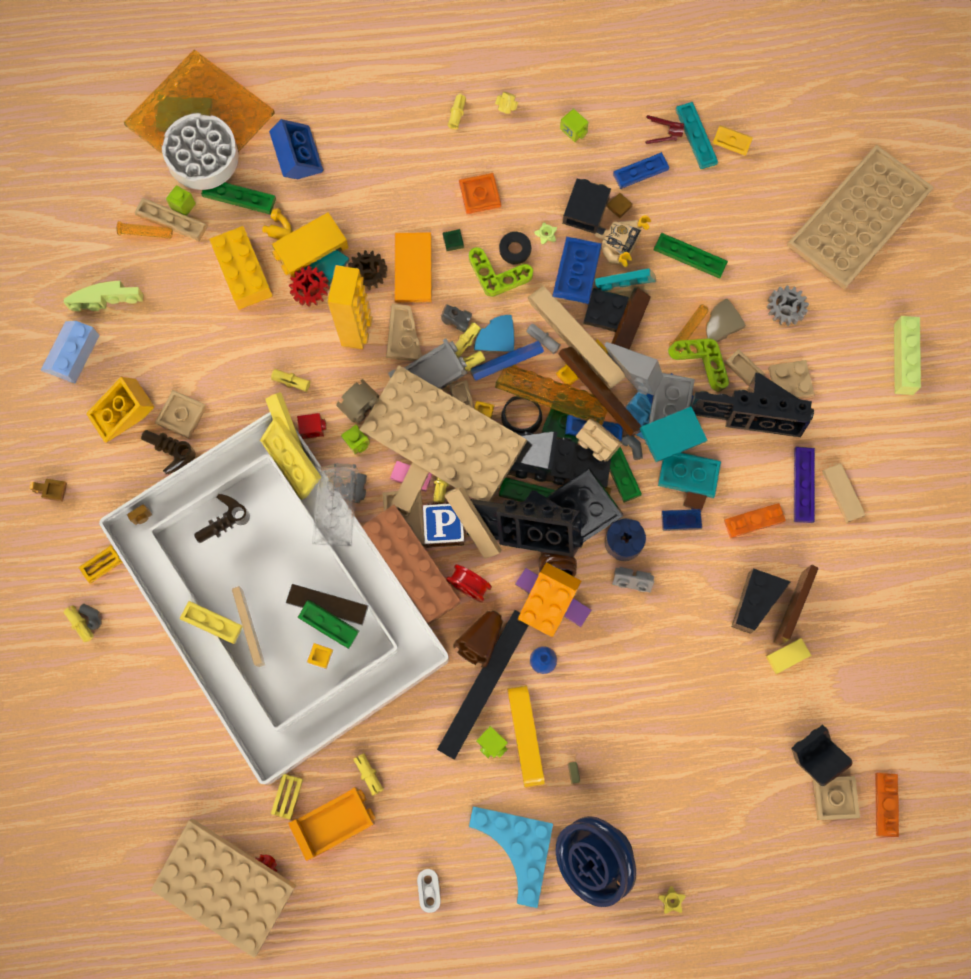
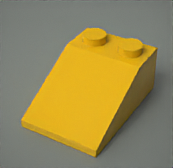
[86,377,155,443]

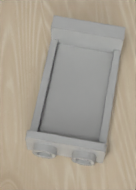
[388,338,467,390]

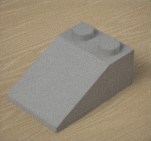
[605,342,663,395]

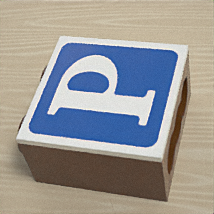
[423,502,464,548]

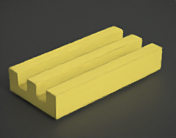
[271,774,303,820]

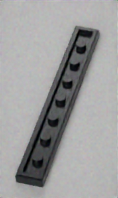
[437,610,529,760]

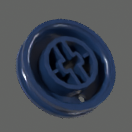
[556,816,637,907]

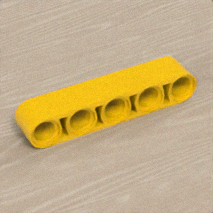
[507,685,545,788]

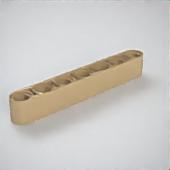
[528,286,625,389]

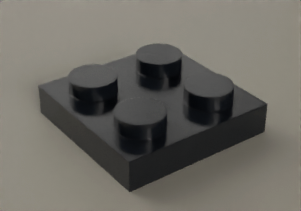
[583,288,629,332]

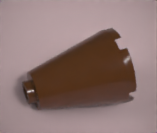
[453,611,503,668]

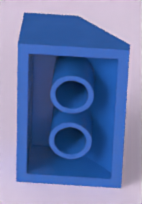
[269,119,324,180]

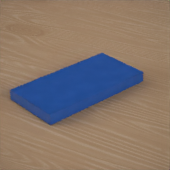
[552,236,602,304]

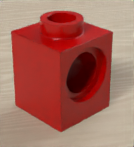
[297,413,327,439]

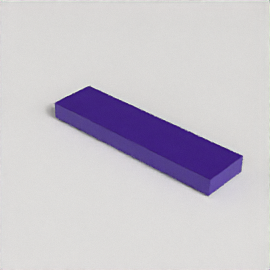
[794,447,815,523]

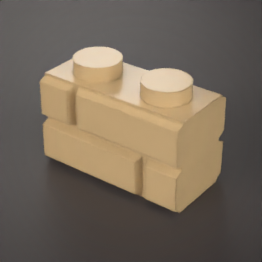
[576,419,622,461]

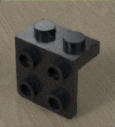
[791,725,853,786]

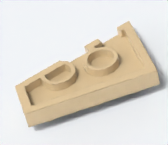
[386,304,422,362]

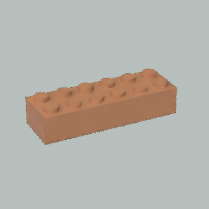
[362,505,460,625]

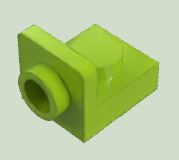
[341,425,370,454]

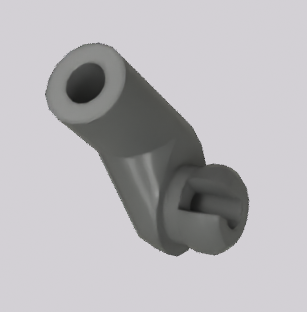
[621,434,643,460]
[79,604,102,630]

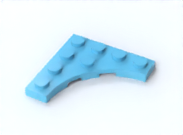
[469,806,553,908]

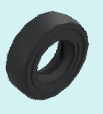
[499,231,532,264]

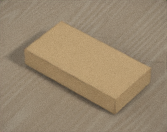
[725,349,766,386]

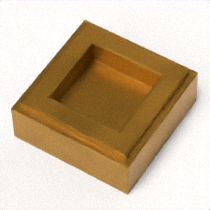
[607,193,633,218]

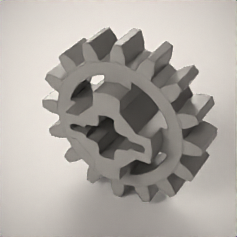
[767,285,809,326]

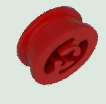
[446,564,492,603]

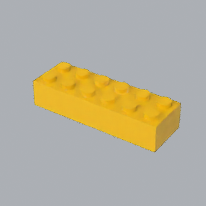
[327,265,373,350]

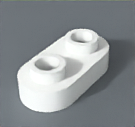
[417,869,441,913]

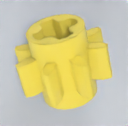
[495,92,518,114]

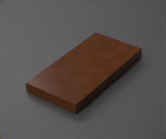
[774,565,818,645]

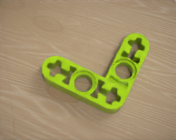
[469,247,533,297]
[668,339,729,392]

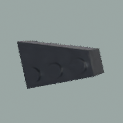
[731,568,791,634]

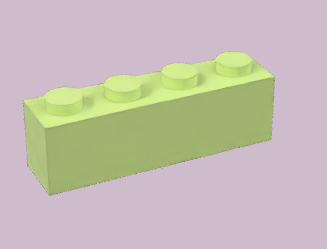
[894,316,921,395]

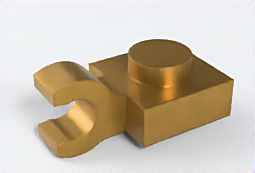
[29,479,67,502]

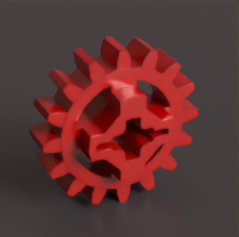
[289,266,330,307]

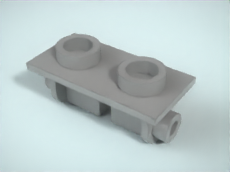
[612,567,654,593]

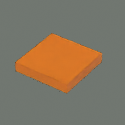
[459,173,501,214]

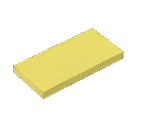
[260,416,321,500]

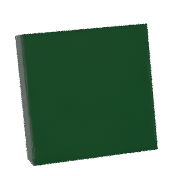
[442,229,464,252]

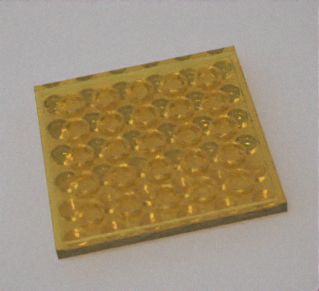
[123,49,275,155]

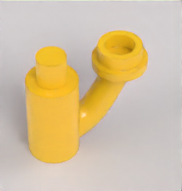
[262,208,293,240]

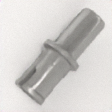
[526,324,561,354]

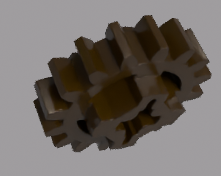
[348,250,388,290]

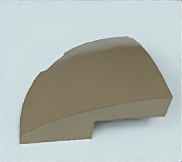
[706,299,746,342]

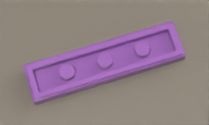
[515,568,592,627]

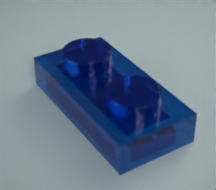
[661,509,702,531]

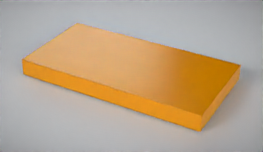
[395,232,432,303]

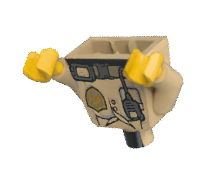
[595,215,651,267]

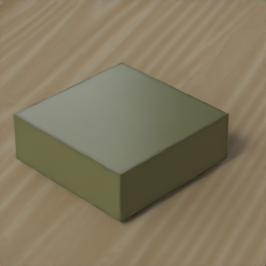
[568,762,580,784]

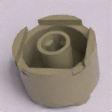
[336,379,379,424]

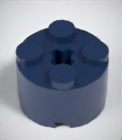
[605,518,646,561]

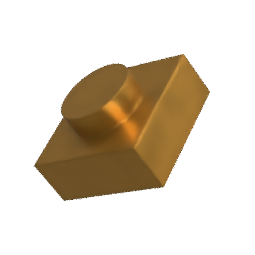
[126,504,152,525]

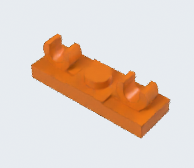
[724,503,786,539]
[875,773,899,837]

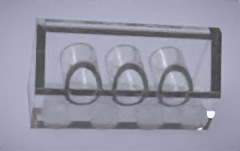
[312,463,358,546]

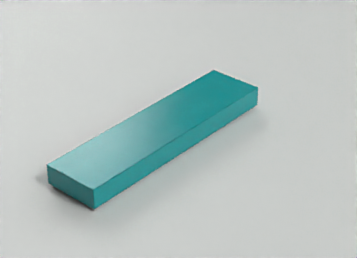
[676,102,718,169]

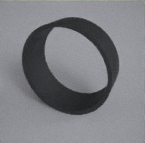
[501,395,542,434]

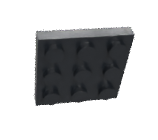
[546,468,623,542]

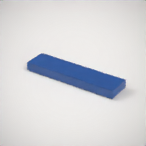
[470,341,544,381]

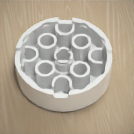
[162,113,239,190]

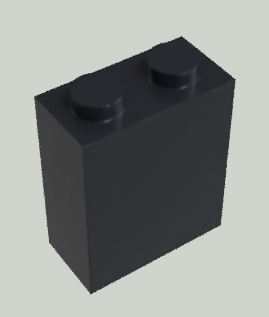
[562,178,611,234]

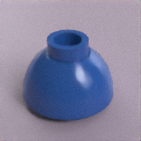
[530,646,557,674]

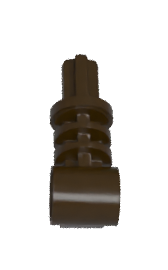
[141,430,196,474]
[194,494,250,543]

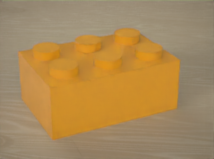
[518,562,582,637]

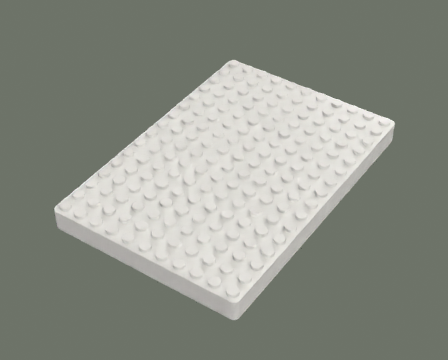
[99,412,449,785]

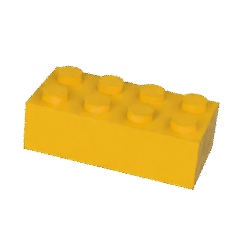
[209,226,273,310]

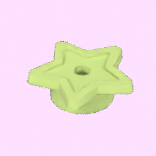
[534,223,557,245]

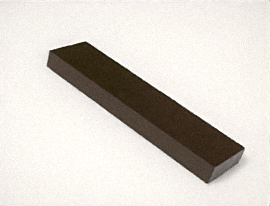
[286,584,369,626]

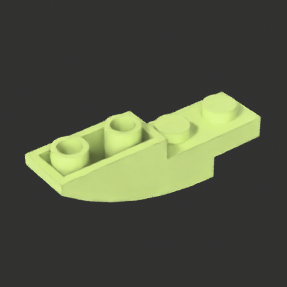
[64,281,143,311]

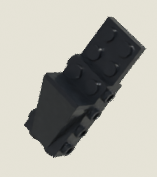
[690,373,814,438]
[507,429,612,489]
[467,490,584,557]

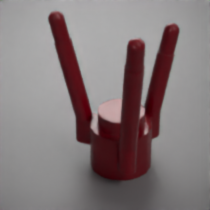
[645,115,684,144]

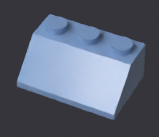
[41,321,100,384]

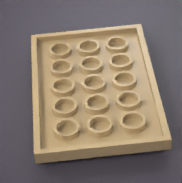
[151,819,296,958]

